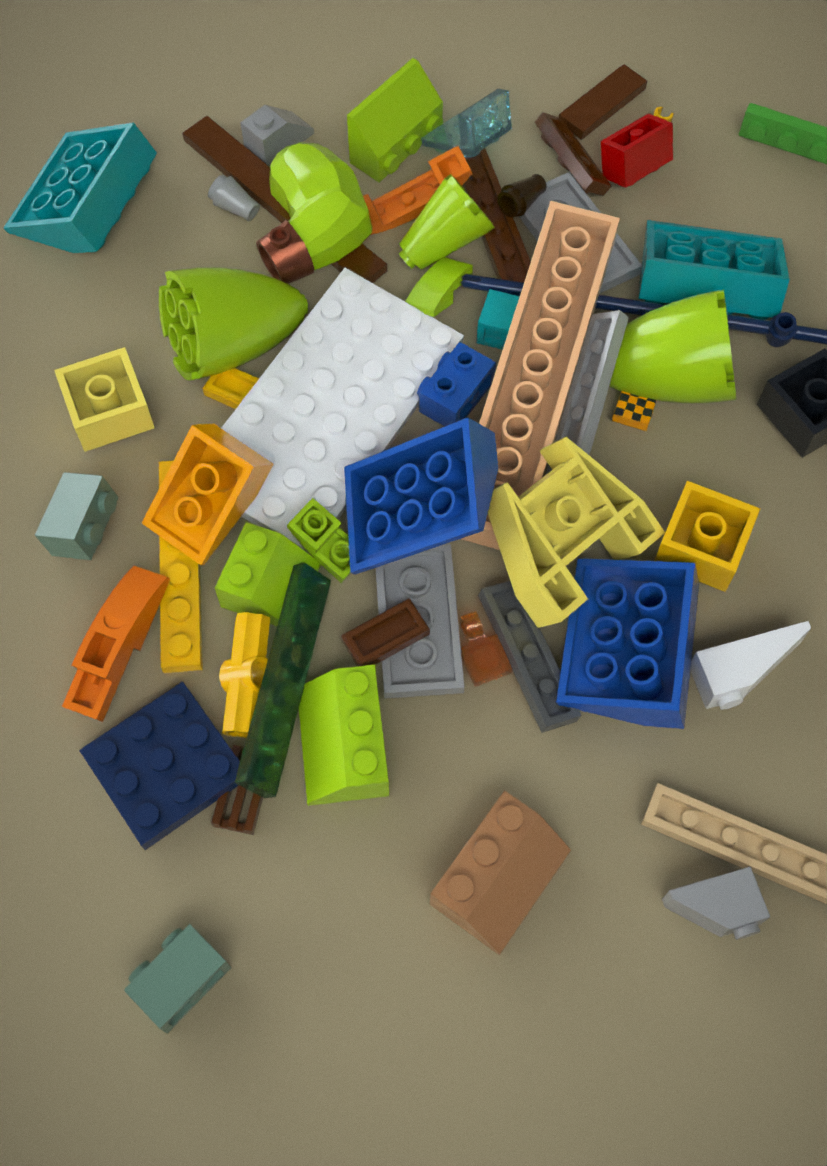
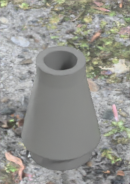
[208,175,260,221]

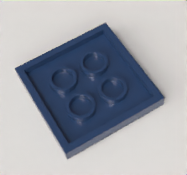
[79,681,250,850]

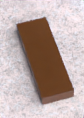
[559,64,647,140]

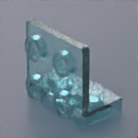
[421,89,512,157]

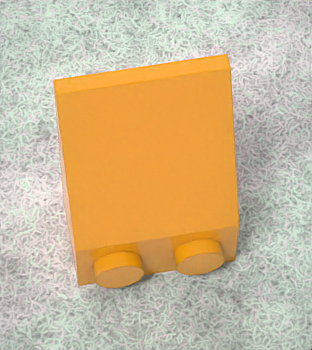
[142,423,274,565]

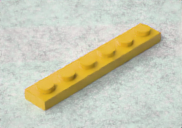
[159,461,203,673]

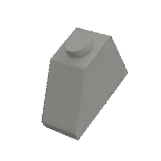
[240,105,314,167]
[662,866,770,940]

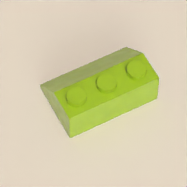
[347,58,443,183]
[297,664,389,806]

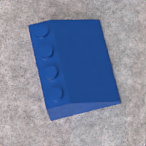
[344,417,498,575]
[556,558,699,729]

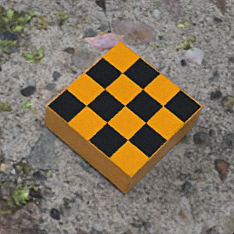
[612,391,657,431]

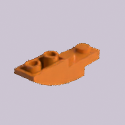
[62,566,170,722]

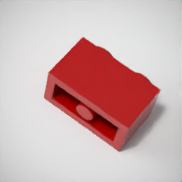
[600,113,673,188]

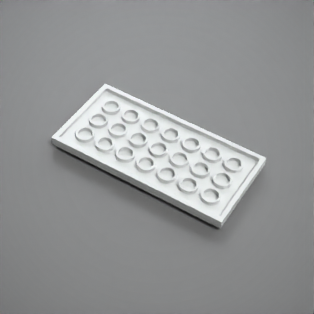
[221,268,464,557]

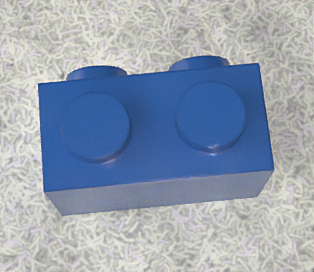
[417,342,496,427]

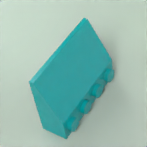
[3,122,157,253]
[639,220,790,320]

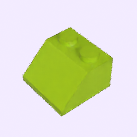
[215,522,321,632]

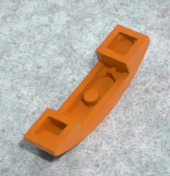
[363,146,472,235]

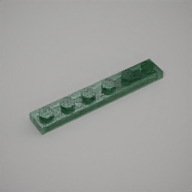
[235,562,331,798]

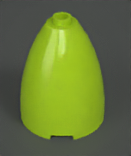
[159,267,308,381]
[609,290,737,403]

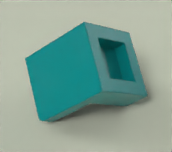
[476,289,520,350]

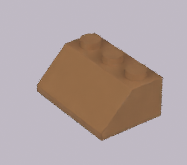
[430,790,571,955]

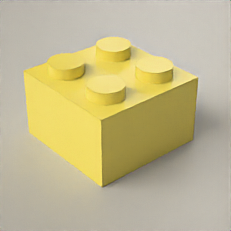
[54,347,155,452]

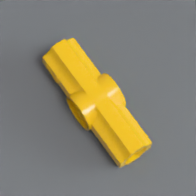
[219,612,273,738]

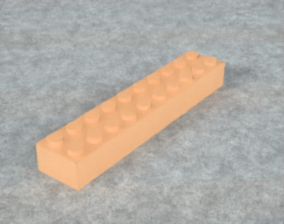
[461,201,620,550]

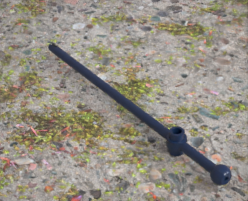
[460,274,827,348]

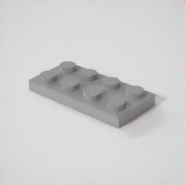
[519,172,642,294]
[376,544,464,699]

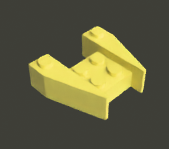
[488,437,665,628]

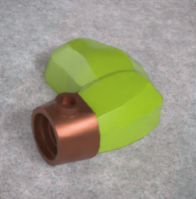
[256,142,372,284]

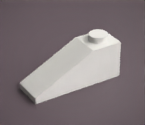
[690,621,811,710]

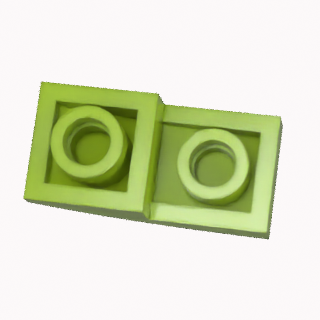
[405,257,473,317]
[287,498,351,583]

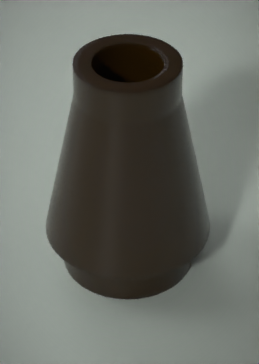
[497,174,547,217]

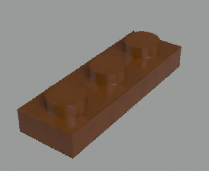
[535,112,612,196]

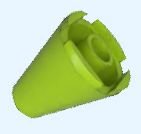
[398,174,495,270]

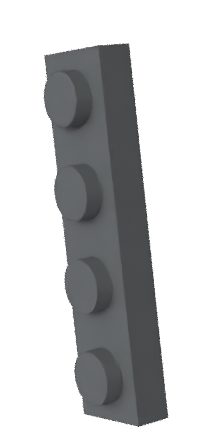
[478,581,582,733]

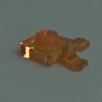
[460,611,512,687]

